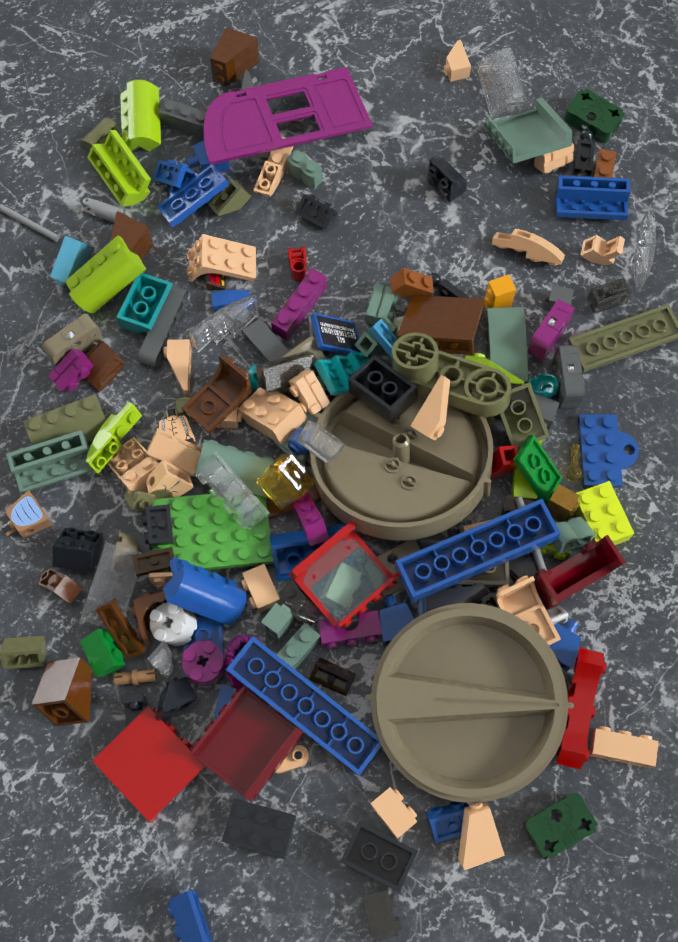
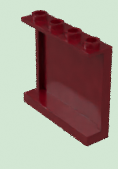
[190,685,304,803]

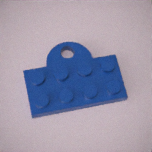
[157,164,229,227]
[578,414,639,488]

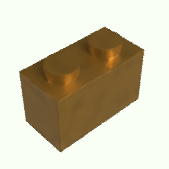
[546,484,580,522]

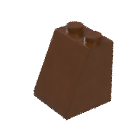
[210,27,259,86]
[111,211,153,261]
[32,657,92,726]

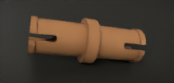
[114,669,157,686]

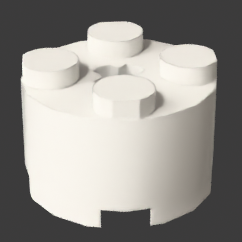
[150,602,197,646]

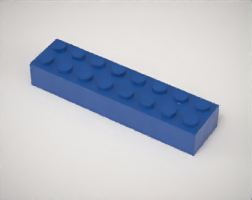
[395,499,561,603]
[225,636,381,776]

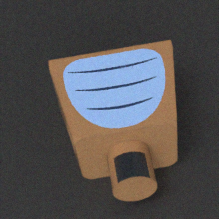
[1,491,53,538]

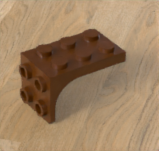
[181,354,252,434]
[131,589,167,646]

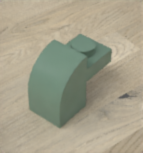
[355,316,398,357]

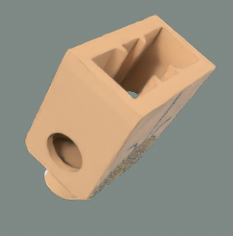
[146,460,193,499]

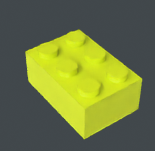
[575,481,634,545]

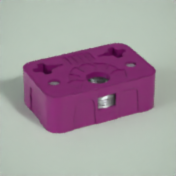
[527,299,575,362]

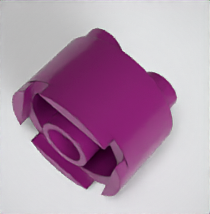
[182,641,225,686]

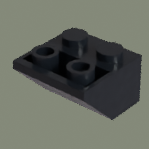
[427,157,467,202]
[53,527,103,572]

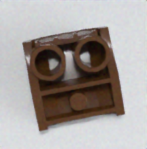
[85,339,125,392]

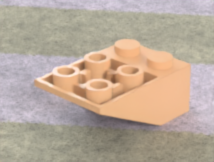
[107,437,159,493]

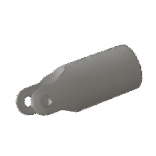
[83,198,123,222]

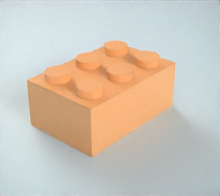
[238,384,308,445]

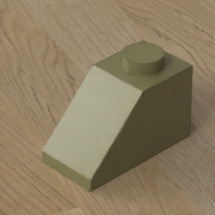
[208,178,251,216]

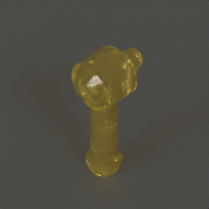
[566,443,582,482]

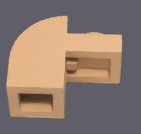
[581,235,625,265]

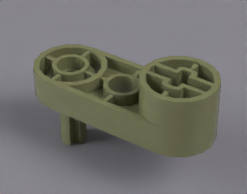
[392,332,511,425]

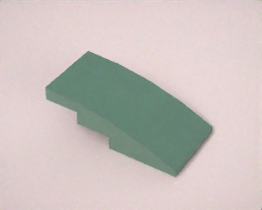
[486,307,528,383]

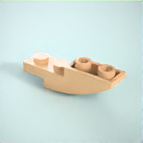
[254,136,294,197]
[492,229,565,265]

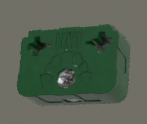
[564,89,625,143]
[523,793,598,859]

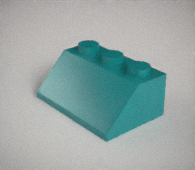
[116,273,173,333]

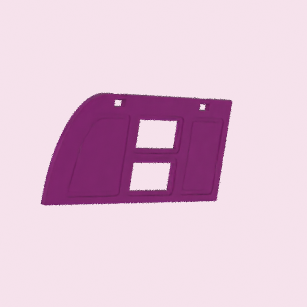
[204,67,373,165]

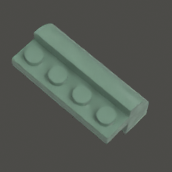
[6,430,94,494]
[194,440,279,498]

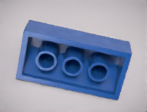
[270,524,354,580]
[167,890,213,942]

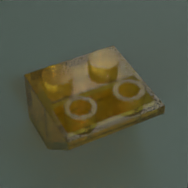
[256,454,316,510]

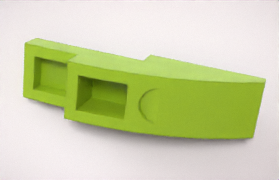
[86,402,142,474]

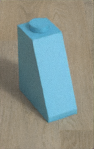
[50,236,95,286]

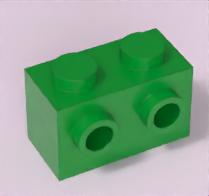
[80,629,125,677]

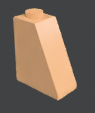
[458,801,505,871]

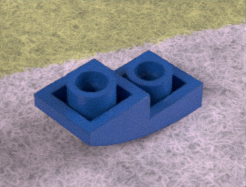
[211,290,251,311]

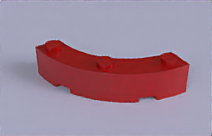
[556,647,607,770]

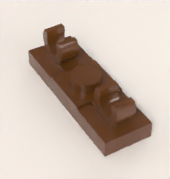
[95,599,146,659]

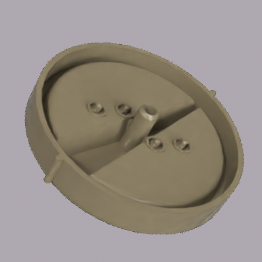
[310,391,493,540]
[365,603,574,803]

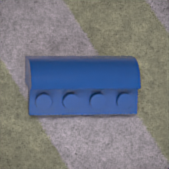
[554,175,631,220]
[163,557,246,626]

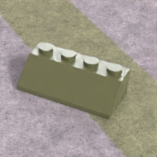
[23,394,106,445]

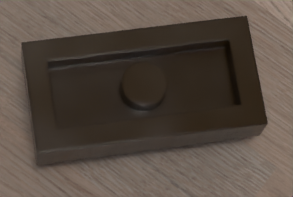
[132,547,175,577]

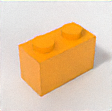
[484,274,516,308]

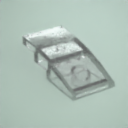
[630,210,656,293]
[189,294,259,353]
[79,542,142,628]

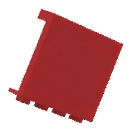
[92,706,207,823]

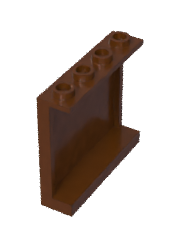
[397,295,485,355]

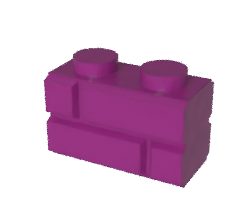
[48,348,94,392]

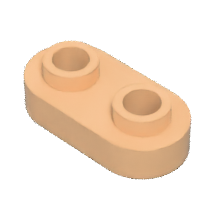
[275,745,309,774]

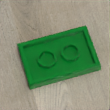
[513,435,563,503]

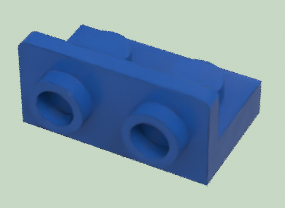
[152,159,193,188]
[426,801,469,843]

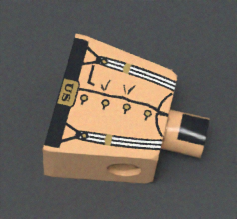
[159,409,197,445]

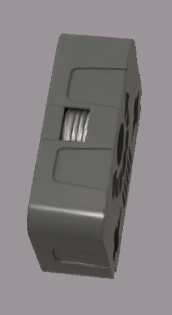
[552,345,585,408]

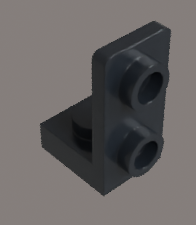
[121,693,146,727]

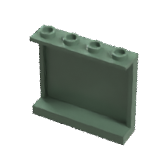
[484,97,572,163]

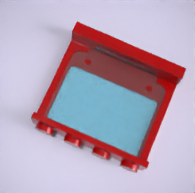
[289,521,399,630]

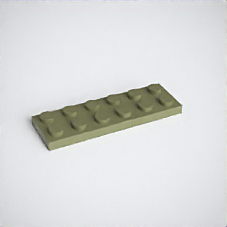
[568,304,678,373]

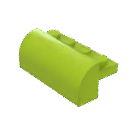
[120,80,161,152]
[87,130,151,207]
[65,236,146,314]

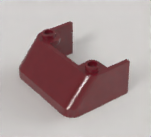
[534,535,626,610]

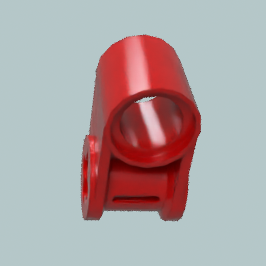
[287,246,307,282]

